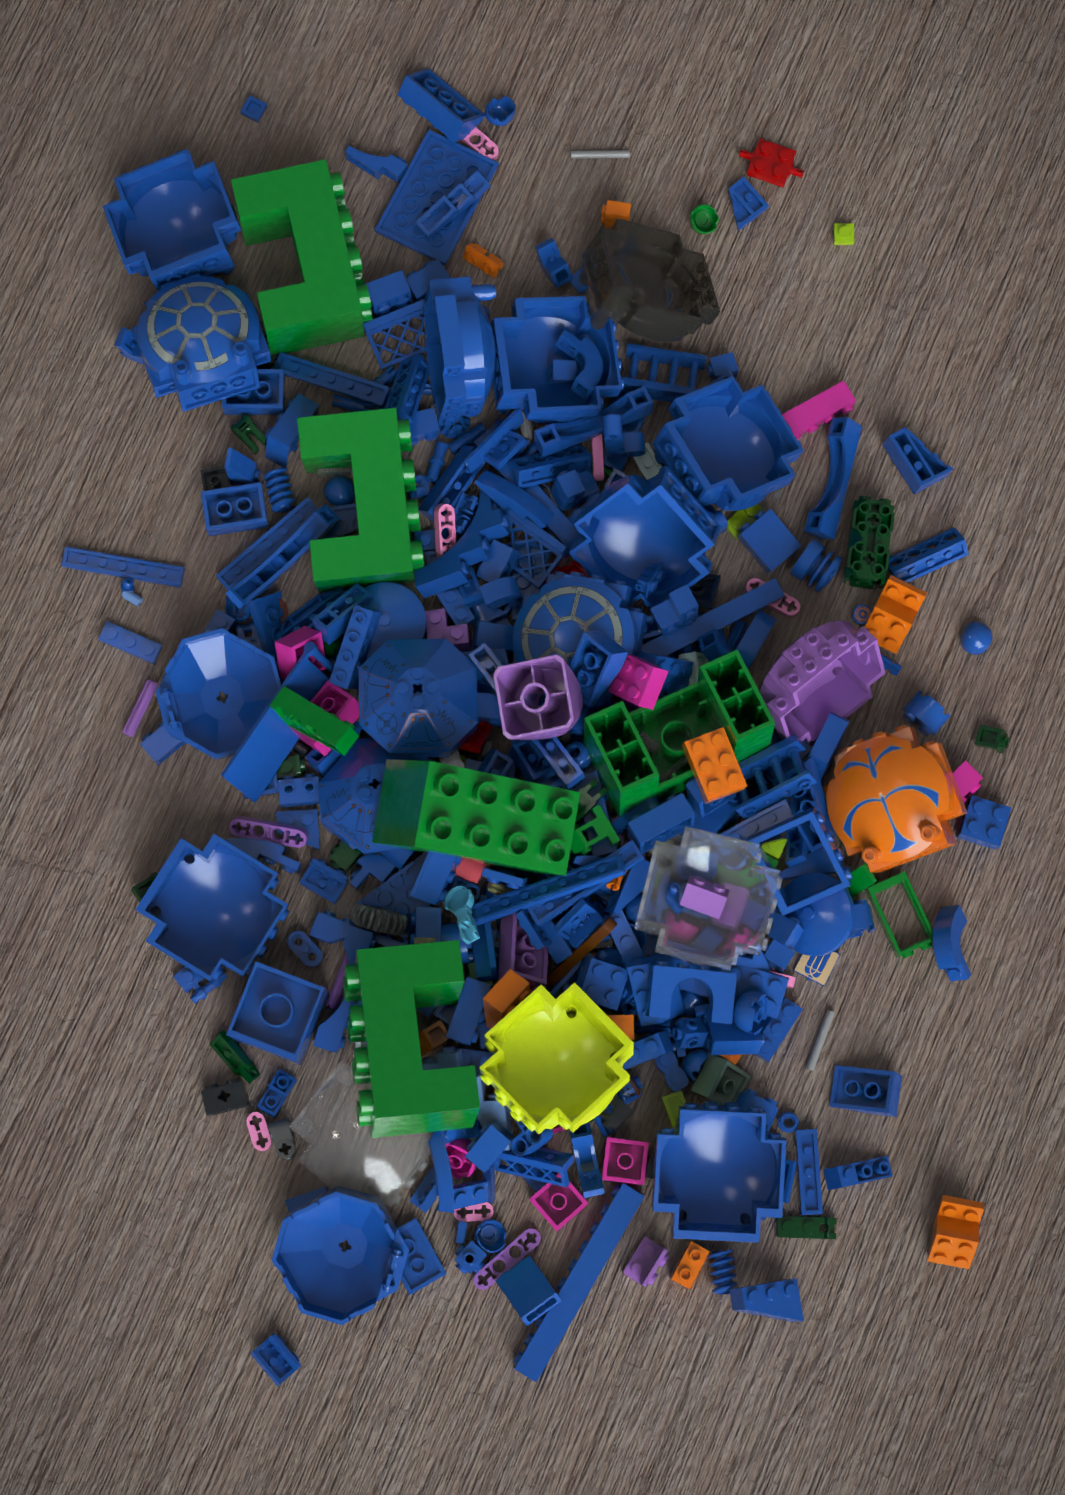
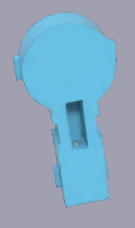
[444,886,480,944]

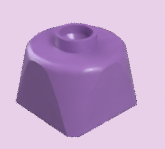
[493,654,583,740]

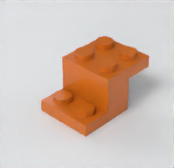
[865,575,927,654]
[928,1195,984,1269]

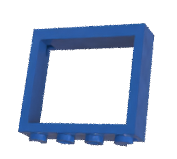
[745,807,853,916]

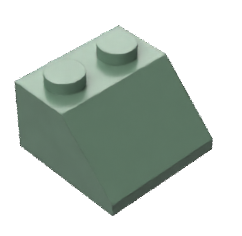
[691,1054,751,1105]

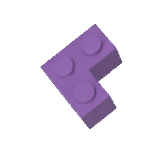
[425,608,472,652]

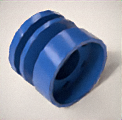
[790,539,842,593]

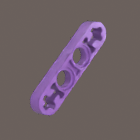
[229,816,309,848]
[474,1229,541,1290]

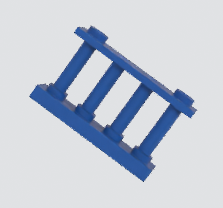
[620,344,707,403]
[735,734,817,819]

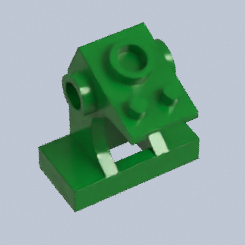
[570,805,620,856]

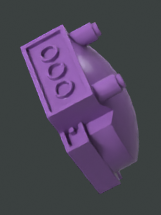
[760,620,885,747]

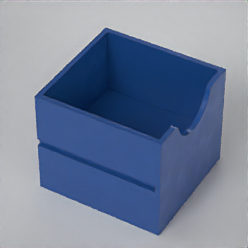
[226,962,329,1066]

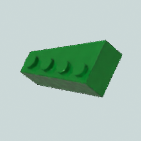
[269,686,359,756]

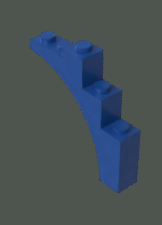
[414,489,510,598]
[226,504,340,609]

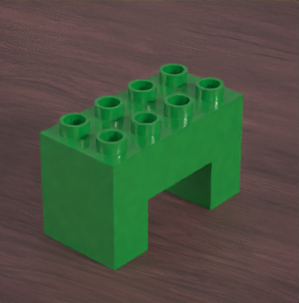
[231,159,373,356]
[297,408,425,593]
[584,649,775,818]
[372,760,580,876]
[343,940,480,1138]

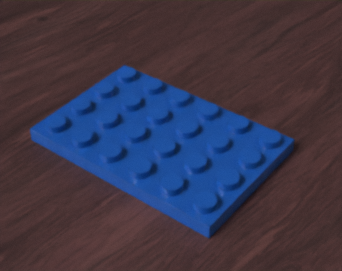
[375,130,499,266]

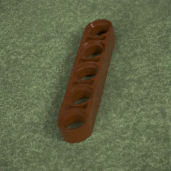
[547,916,618,988]

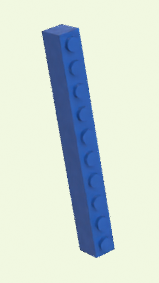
[513,1183,645,1382]

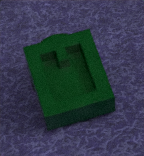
[974,725,1009,754]
[277,754,306,780]

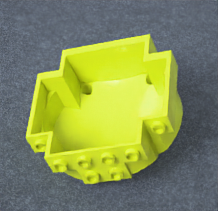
[479,982,634,1134]

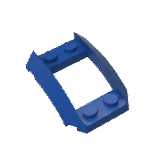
[427,1118,496,1213]

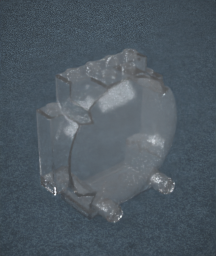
[635,826,783,970]
[289,1060,433,1207]

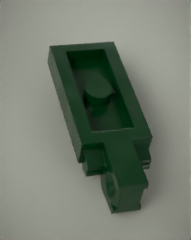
[210,1030,260,1084]

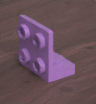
[622,1236,669,1287]

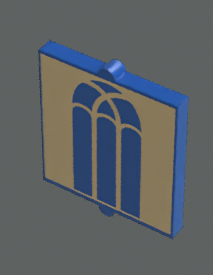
[794,951,840,986]

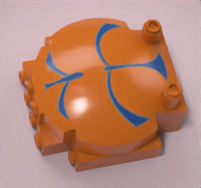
[823,725,967,873]

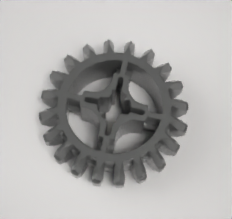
[352,903,408,936]

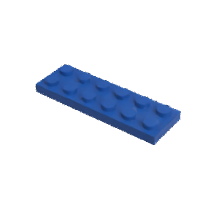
[665,941,789,1019]

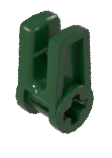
[229,414,267,455]

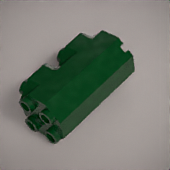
[842,496,895,589]

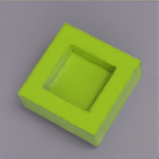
[833,223,854,245]

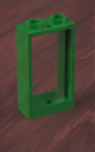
[865,871,933,959]

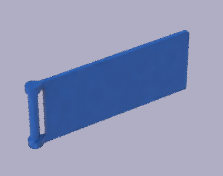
[221,642,334,802]

